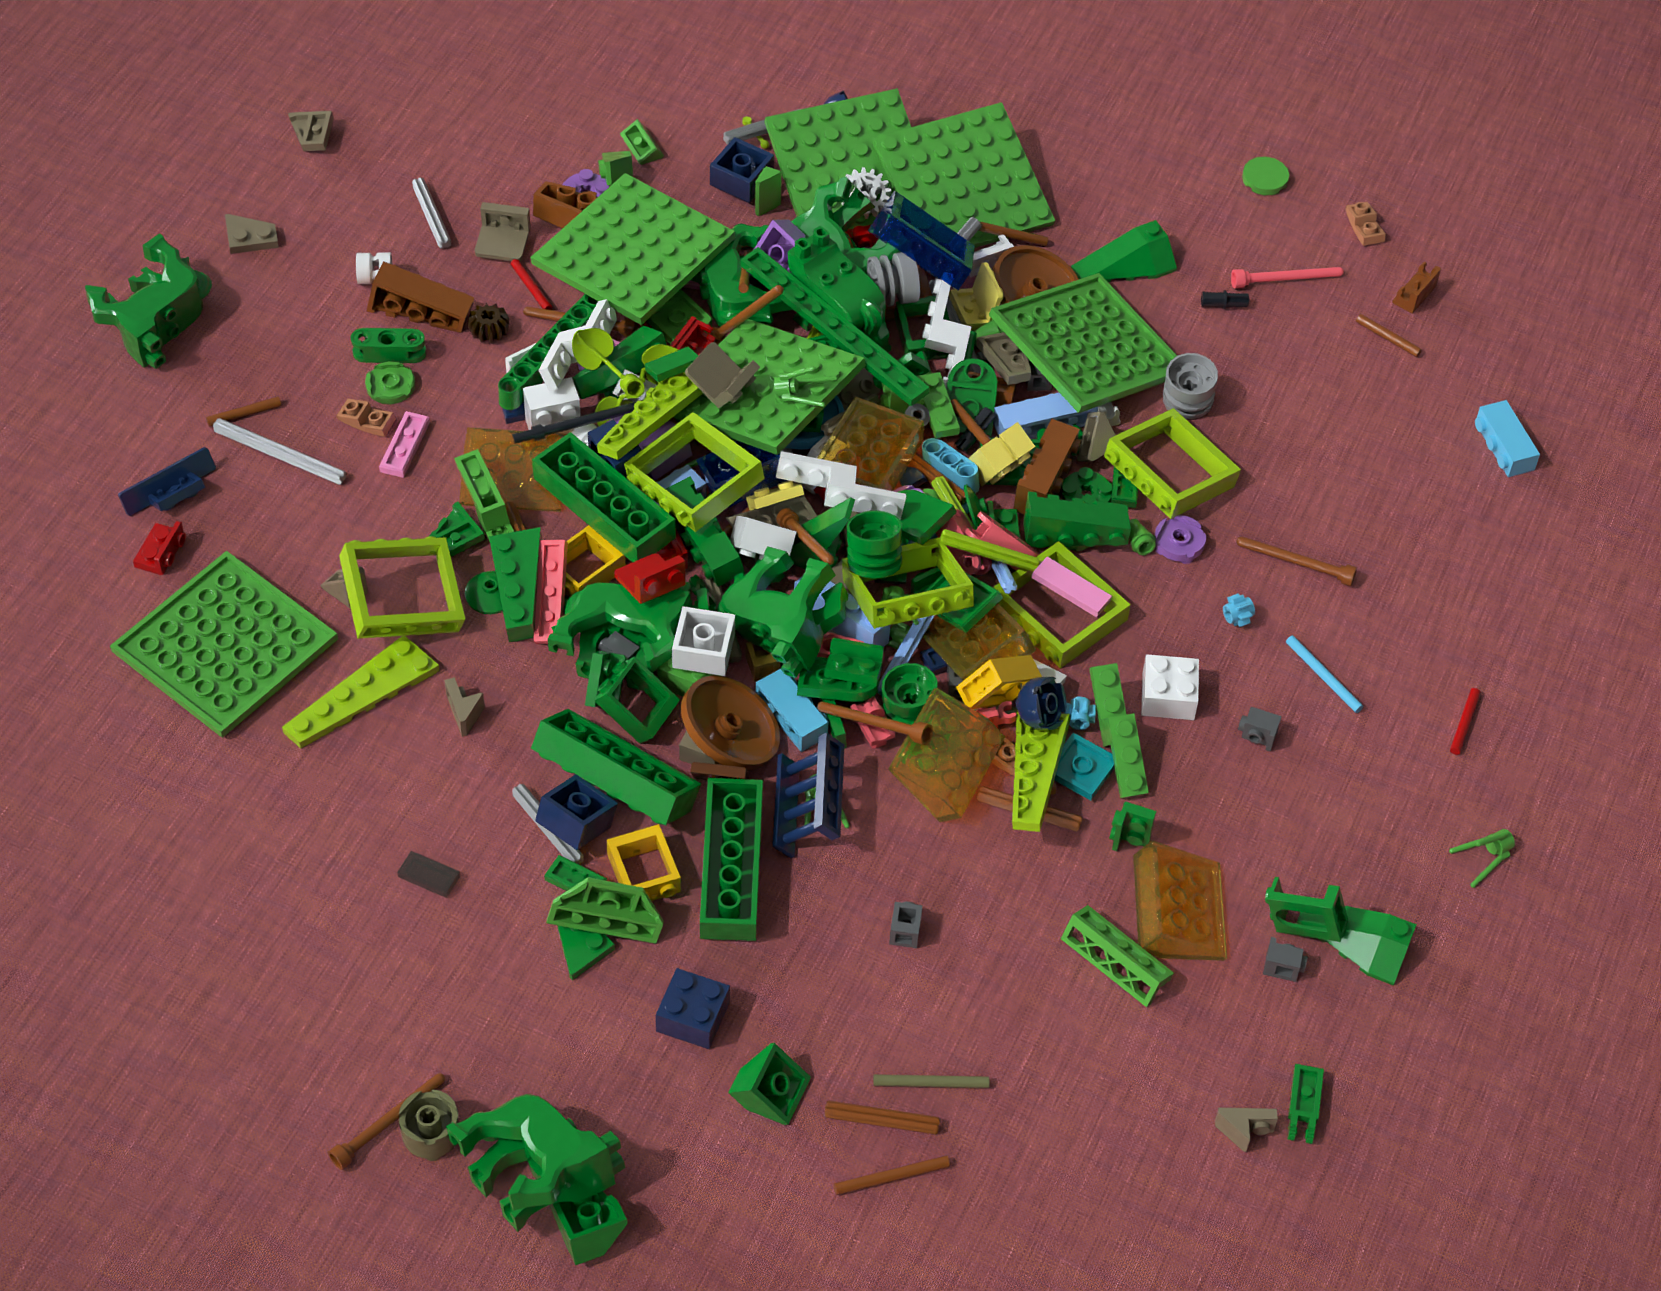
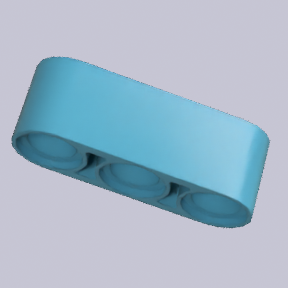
[922,438,980,493]

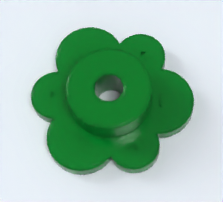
[689,575,706,596]

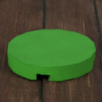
[1242,157,1289,195]
[365,361,415,404]

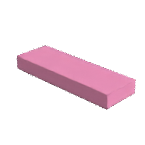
[379,411,430,478]
[1032,557,1112,618]

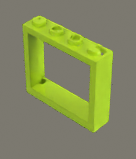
[1104,408,1241,519]
[624,412,765,532]
[339,536,465,639]
[842,537,974,629]
[992,541,1131,669]

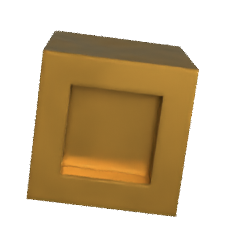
[745,642,780,682]

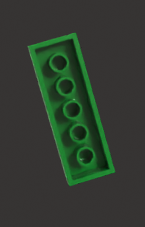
[532,432,676,562]
[531,709,701,826]
[700,778,763,941]

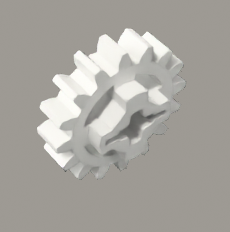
[842,167,891,219]

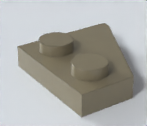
[288,111,334,151]
[225,214,279,254]

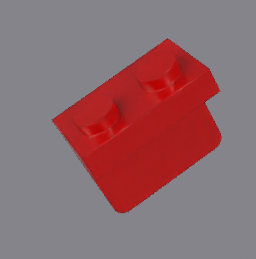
[614,553,685,604]

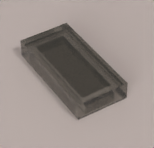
[397,851,460,898]

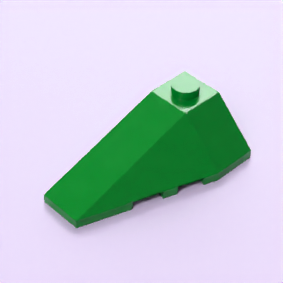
[1071,220,1177,283]
[572,326,667,399]
[790,497,855,570]
[1296,906,1417,986]
[549,1191,628,1266]

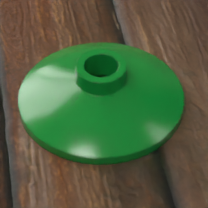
[964,484,988,529]
[465,571,503,614]

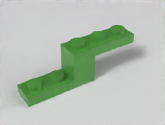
[917,371,960,439]
[454,449,514,542]
[1089,663,1149,798]

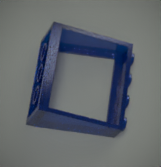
[868,191,975,291]

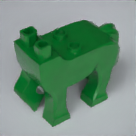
[791,176,914,274]
[691,223,792,331]
[788,226,891,353]
[85,233,212,369]
[717,546,849,678]
[548,582,693,691]
[446,1094,626,1232]

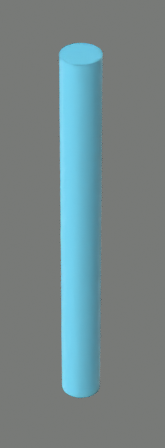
[1286,635,1363,713]

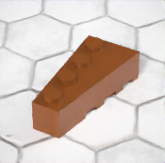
[533,181,598,228]
[366,261,475,333]
[1013,419,1081,515]

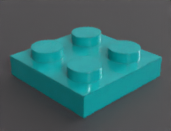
[1054,733,1115,801]

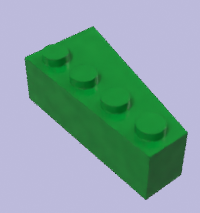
[666,476,745,587]
[1023,491,1131,548]
[489,527,543,642]

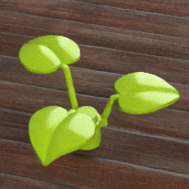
[572,328,678,426]

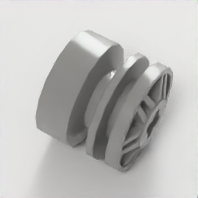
[867,251,920,306]
[1163,353,1218,419]

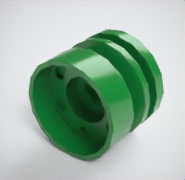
[847,510,902,579]
[882,663,940,725]

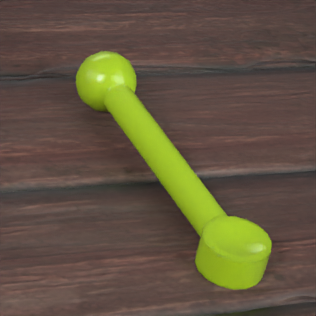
[742,116,770,149]

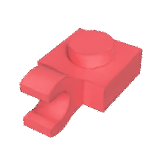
[969,701,1016,736]

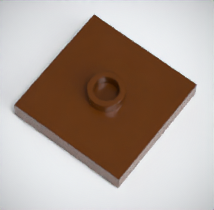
[690,762,749,780]

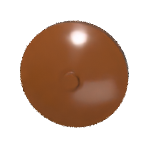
[992,245,1079,305]
[681,676,780,771]

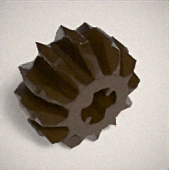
[468,302,510,344]

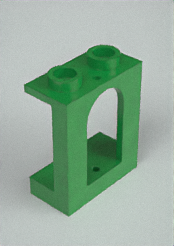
[1265,877,1348,942]

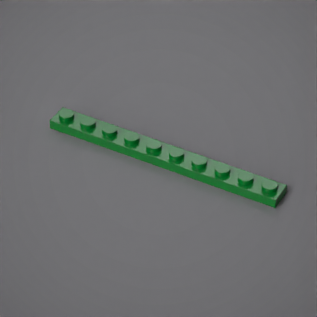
[740,247,930,406]

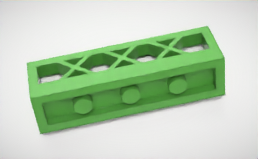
[1061,905,1174,1007]

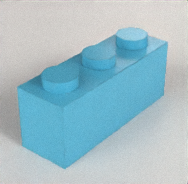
[1475,400,1540,477]
[756,669,829,752]

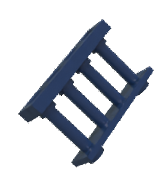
[772,733,845,858]

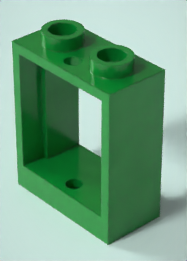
[894,296,950,360]
[594,657,680,744]

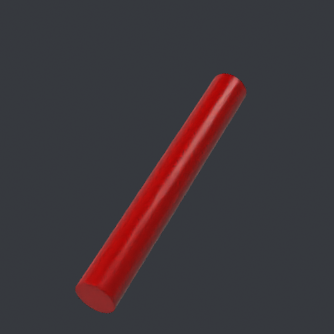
[510,259,553,310]
[1450,688,1481,755]

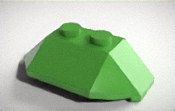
[546,877,663,944]

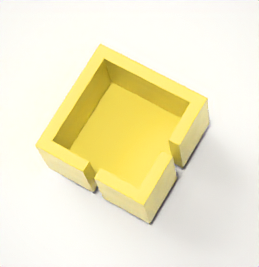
[968,422,1036,486]

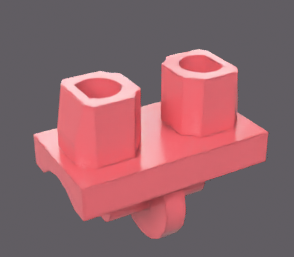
[850,697,896,749]

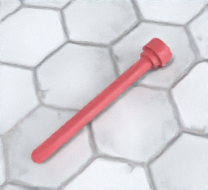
[1231,267,1344,289]

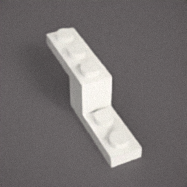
[922,272,971,390]
[539,299,617,391]
[776,451,906,520]

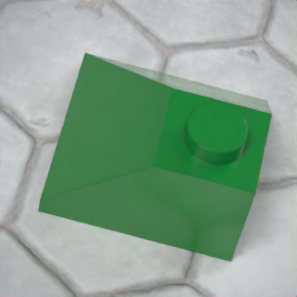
[728,1043,811,1125]

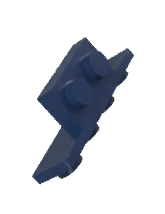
[118,447,216,516]

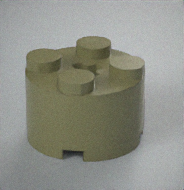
[399,1090,460,1161]

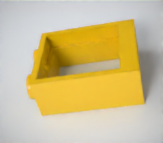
[565,525,626,597]
[956,655,1042,710]
[606,824,681,901]

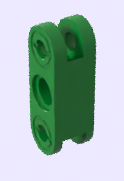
[351,328,426,363]

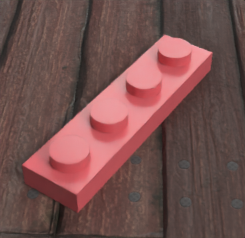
[534,540,568,644]

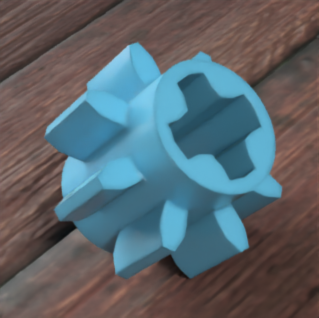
[1223,594,1255,627]
[1064,697,1096,730]

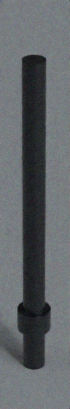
[512,400,643,444]

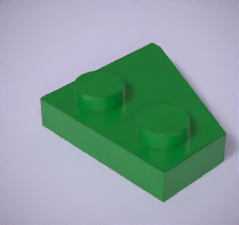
[429,501,485,557]
[557,925,615,981]

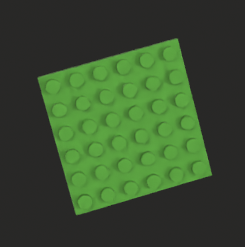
[764,88,911,229]
[873,102,1055,262]
[530,173,736,325]
[989,273,1177,413]
[674,319,866,455]
[110,551,338,738]

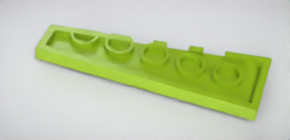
[597,372,703,460]
[282,636,440,749]
[1012,710,1070,832]

